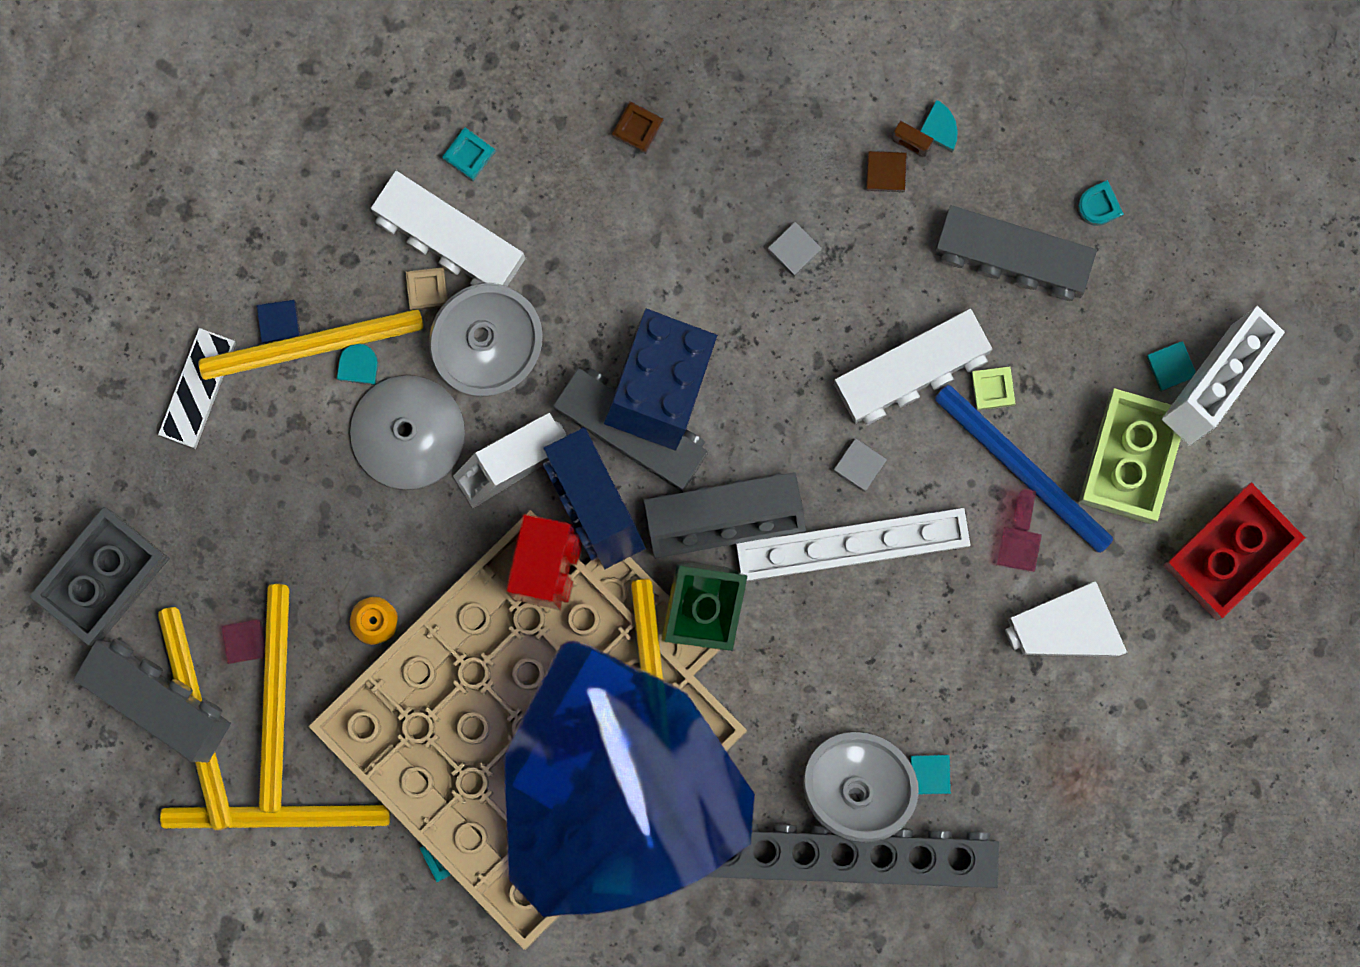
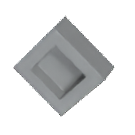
[768,222,822,277]
[834,438,887,492]

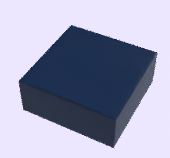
[257,300,301,344]

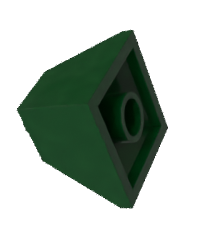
[661,562,748,651]

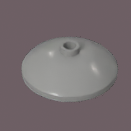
[429,283,543,396]
[350,376,465,490]
[803,732,919,842]

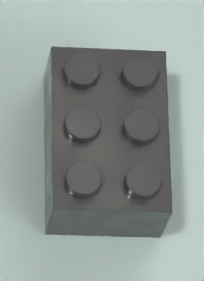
[29,507,170,646]

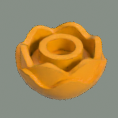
[350,596,398,645]

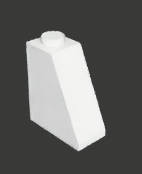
[453,413,566,508]
[1005,581,1127,657]

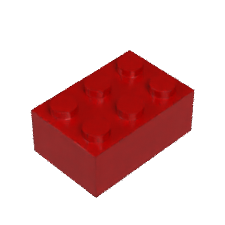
[1163,482,1306,621]
[506,514,582,610]

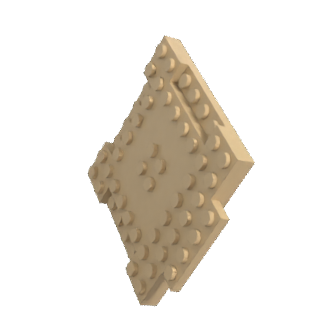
[309,510,747,950]

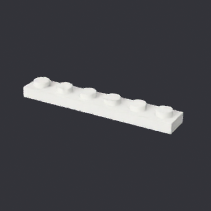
[736,508,970,581]

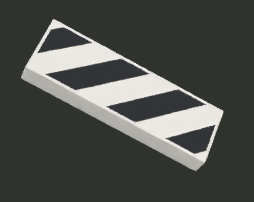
[158,328,236,449]

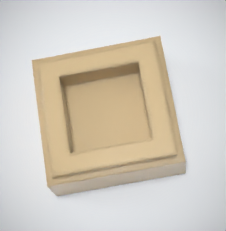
[406,267,448,310]

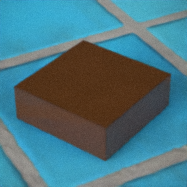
[612,101,664,154]
[892,121,934,157]
[867,151,907,192]

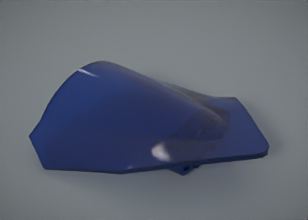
[505,640,755,917]

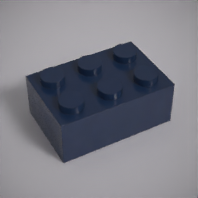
[604,308,718,451]
[542,427,646,569]

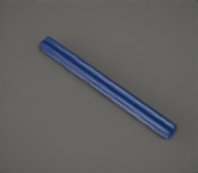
[935,385,1113,553]

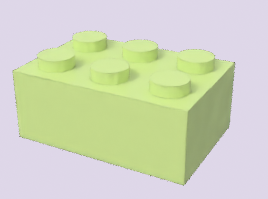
[1078,388,1181,524]

